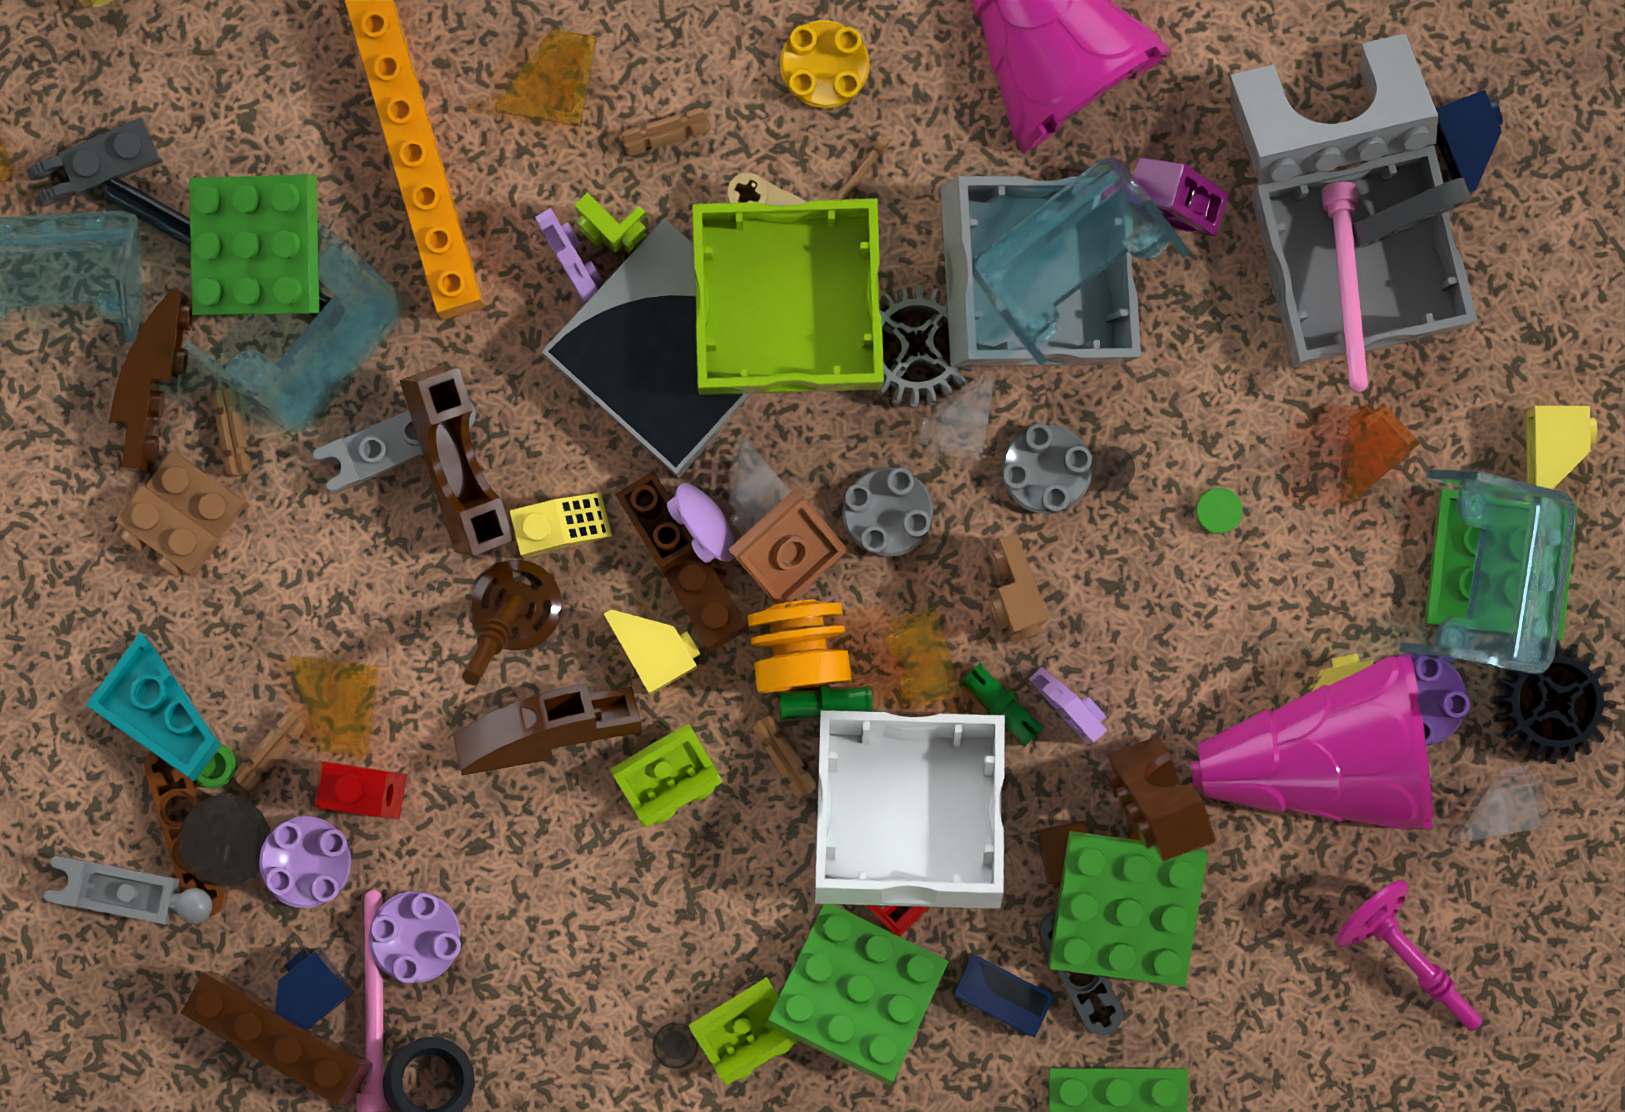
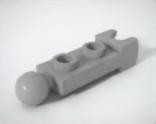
[313,402,476,495]
[44,856,212,924]

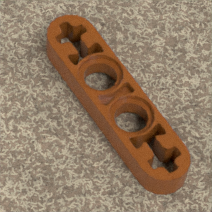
[144,751,228,917]

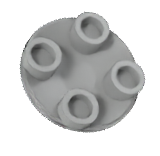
[1002,423,1092,514]
[842,467,933,557]

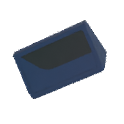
[952,953,1054,1038]

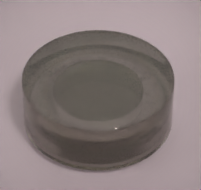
[1090,446,1135,493]
[652,1022,699,1069]

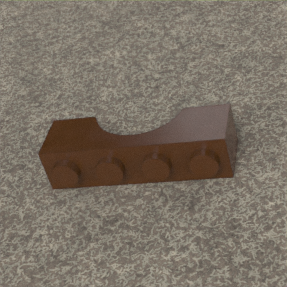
[399,365,514,556]
[1105,736,1216,862]
[180,972,373,1106]

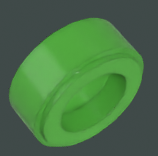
[1195,488,1243,534]
[195,744,238,788]

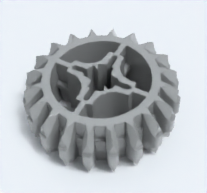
[876,285,974,408]

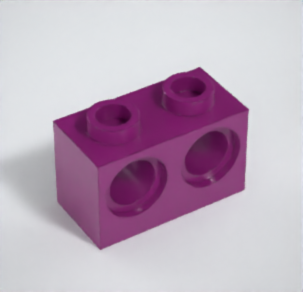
[1126,157,1229,236]

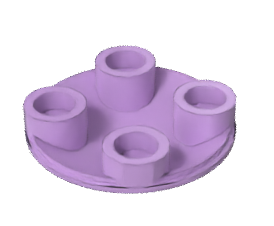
[667,483,736,563]
[259,816,351,908]
[369,891,461,983]

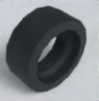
[382,1036,475,1112]

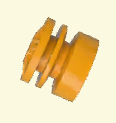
[748,599,852,693]

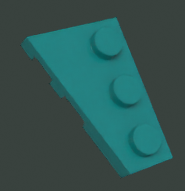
[85,632,222,782]

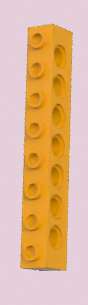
[345,0,485,320]

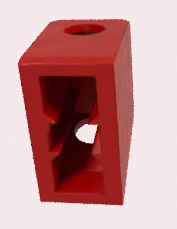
[314,761,407,819]

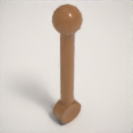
[831,136,890,200]

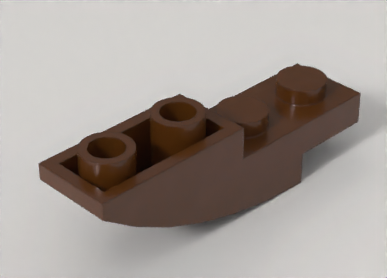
[109,290,194,473]
[615,471,750,652]
[453,683,641,776]

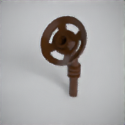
[462,560,562,685]

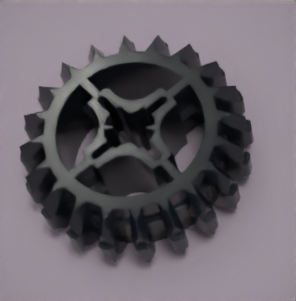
[1490,641,1617,764]

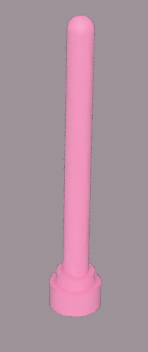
[1321,182,1368,392]
[356,890,391,1112]

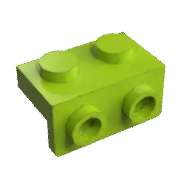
[574,192,649,258]
[610,722,723,828]
[688,977,799,1086]

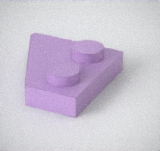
[535,208,604,304]
[1028,667,1107,744]

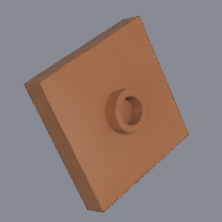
[728,488,848,604]

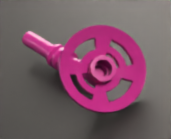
[1336,880,1482,1031]

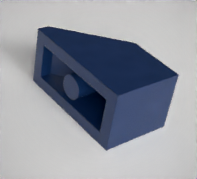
[1436,90,1503,195]
[275,949,355,1030]

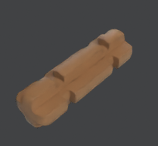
[622,108,710,156]
[211,387,252,477]
[233,711,307,791]
[753,715,817,799]

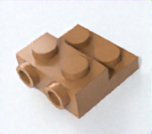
[115,449,247,577]
[989,533,1049,644]

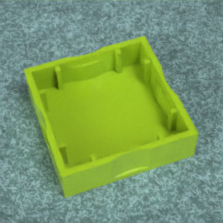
[692,199,884,395]

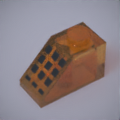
[1339,402,1420,507]

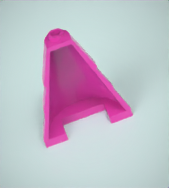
[971,0,1171,154]
[1191,654,1433,831]

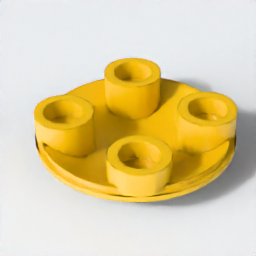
[780,20,870,108]

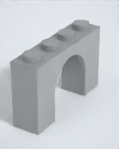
[1230,33,1438,185]

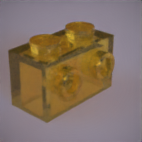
[884,607,962,709]

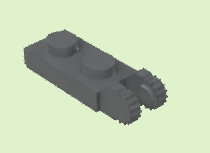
[27,118,161,206]

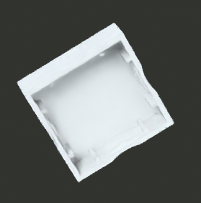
[815,710,1005,909]

